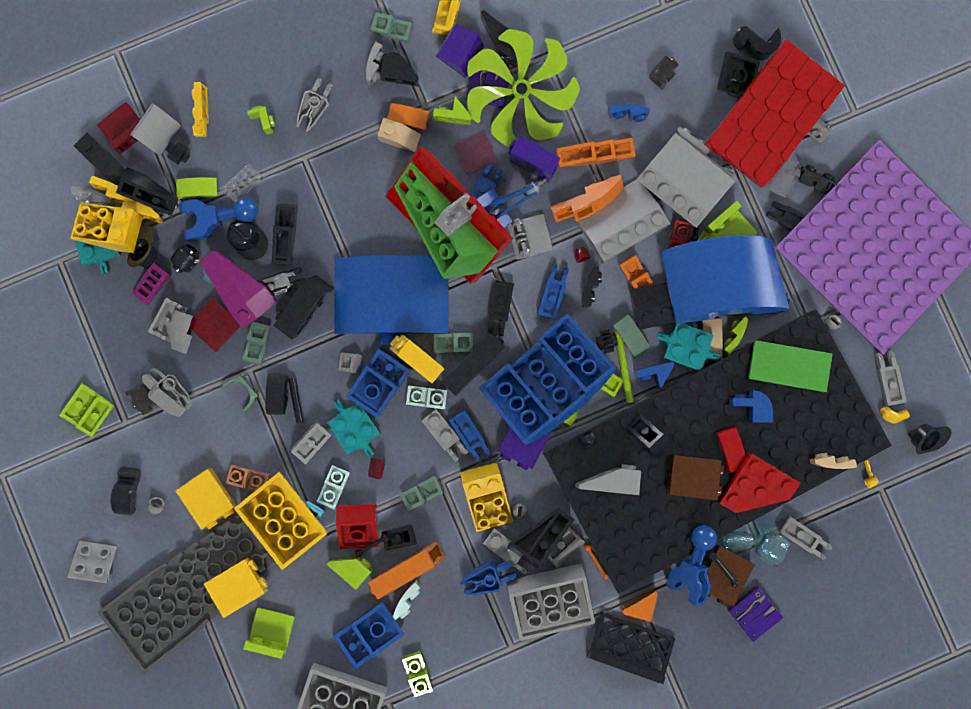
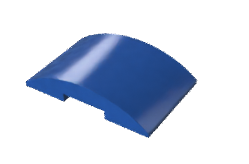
[661,235,789,324]
[334,255,449,334]
[479,313,617,445]

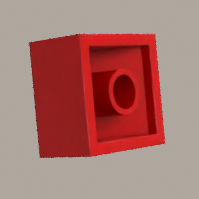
[336,504,379,549]

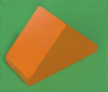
[620,589,658,622]

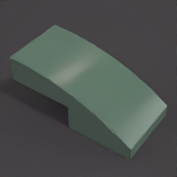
[370,12,414,43]
[612,314,650,357]
[242,322,271,366]
[432,333,473,353]
[400,475,445,511]

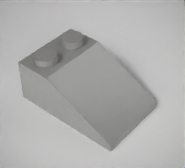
[575,464,641,495]

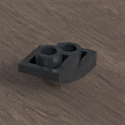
[582,267,602,307]
[265,373,289,415]

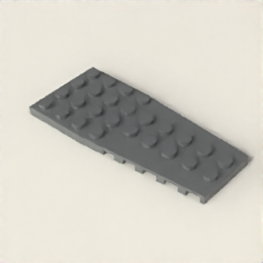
[97,514,274,674]

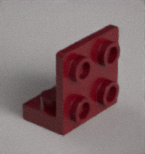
[97,102,141,155]

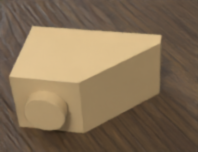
[377,118,421,153]

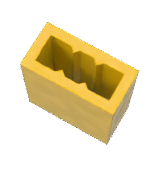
[389,334,444,383]
[176,468,237,530]
[204,557,268,618]

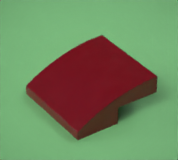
[189,297,241,352]

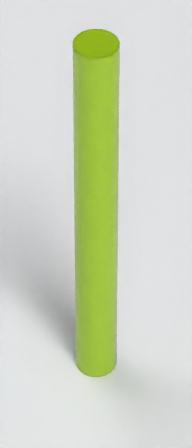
[614,329,634,404]

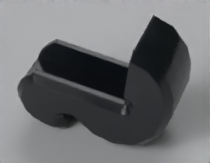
[733,26,782,60]
[110,466,141,516]

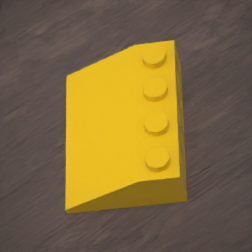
[234,472,328,570]

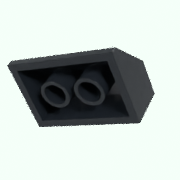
[629,282,675,330]

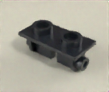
[796,164,837,194]

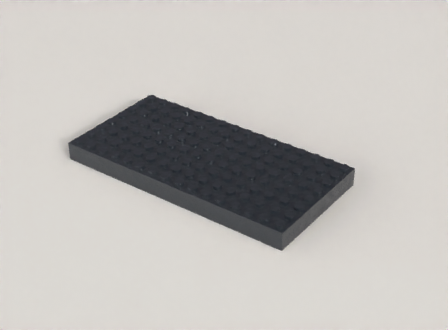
[543,309,892,593]

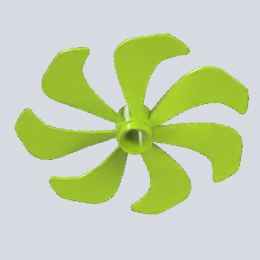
[467,29,580,147]

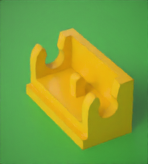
[432,0,461,36]

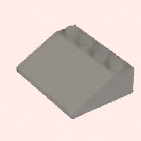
[637,133,735,228]
[573,179,670,265]
[506,563,595,641]
[297,663,388,709]

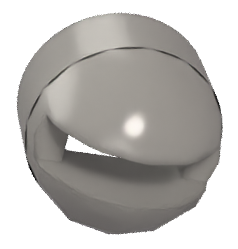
[825,315,842,330]
[148,497,165,514]
[512,503,527,519]

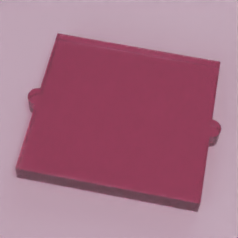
[455,133,497,174]

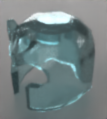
[755,528,791,567]

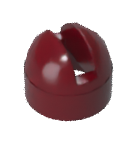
[574,247,591,263]

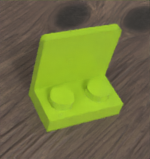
[704,201,757,237]
[243,607,295,659]

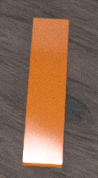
[556,138,636,168]

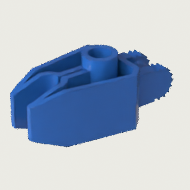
[460,560,516,595]

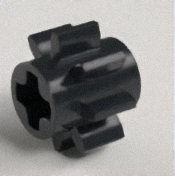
[165,141,190,165]
[596,329,618,354]

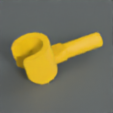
[864,460,878,488]

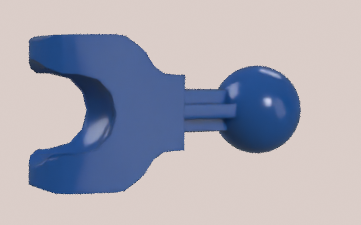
[178,198,258,241]
[667,525,717,607]

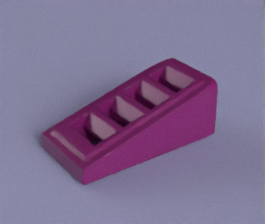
[132,262,172,305]

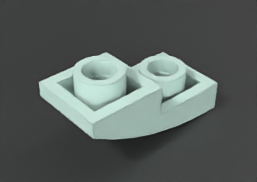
[405,385,447,409]
[317,465,350,510]
[393,580,421,620]

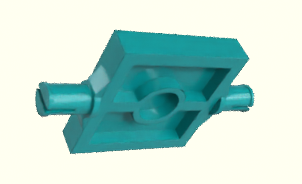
[71,228,121,274]
[656,323,721,371]
[327,399,380,458]

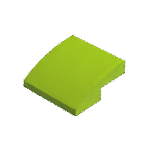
[59,383,114,437]

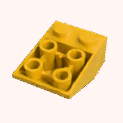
[70,202,143,253]
[460,462,514,532]

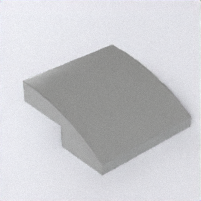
[130,103,181,156]

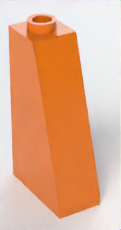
[368,541,446,599]

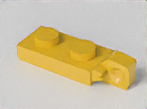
[192,82,209,137]

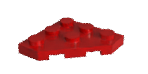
[718,452,800,513]

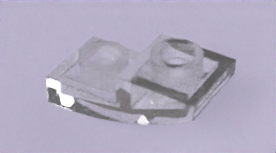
[71,186,115,207]

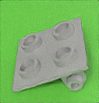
[507,214,553,260]
[67,541,117,584]

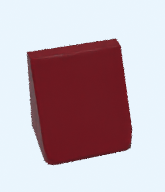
[368,458,386,479]

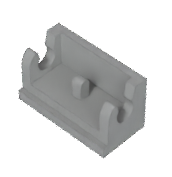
[434,193,477,237]
[148,298,188,342]
[291,420,332,465]

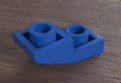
[608,104,650,122]

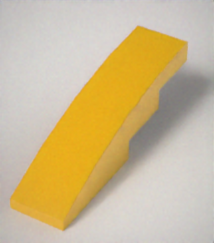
[89,176,163,224]

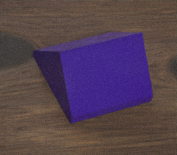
[436,24,484,78]

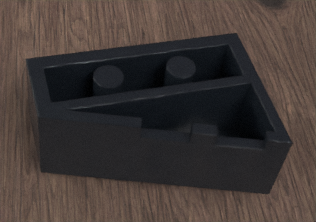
[274,275,334,339]
[507,508,575,571]

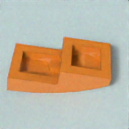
[387,103,430,131]
[618,254,654,290]

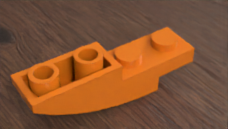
[550,174,624,223]

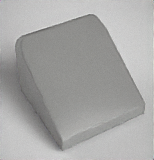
[338,352,364,374]

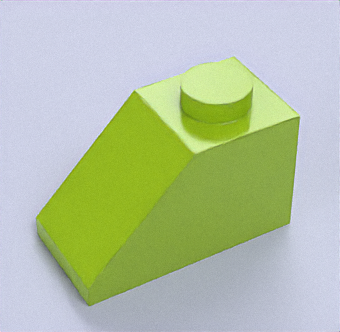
[326,557,373,590]

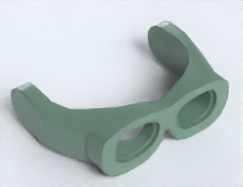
[221,374,259,413]

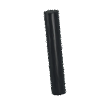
[288,378,304,423]

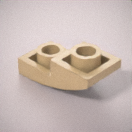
[702,318,723,359]
[810,453,857,469]

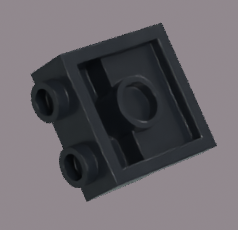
[717,51,760,99]

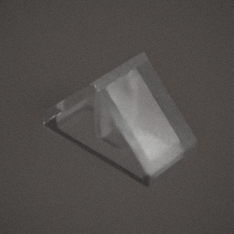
[768,158,802,198]

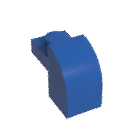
[729,390,773,423]

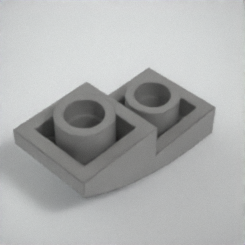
[366,42,384,86]
[170,310,193,354]

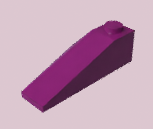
[199,250,277,328]

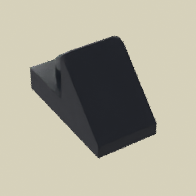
[381,524,417,551]

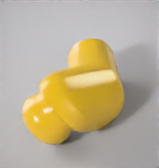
[880,406,910,424]

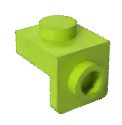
[247,106,276,135]

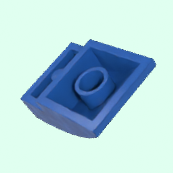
[346,347,413,418]
[333,602,405,669]

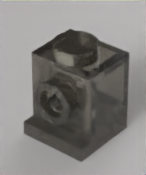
[648,56,679,90]
[125,384,157,415]

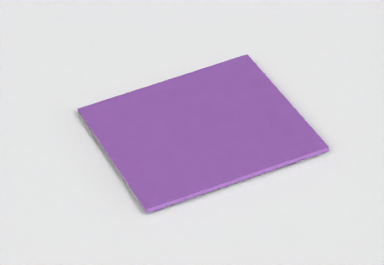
[775,140,971,355]

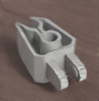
[297,78,333,132]
[142,368,192,417]

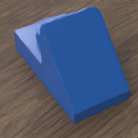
[634,362,674,389]

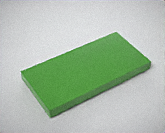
[748,340,832,392]

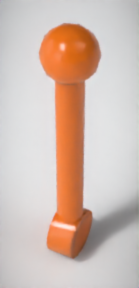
[584,544,609,580]

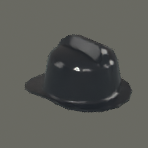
[227,220,268,260]
[127,225,158,269]
[908,424,952,455]

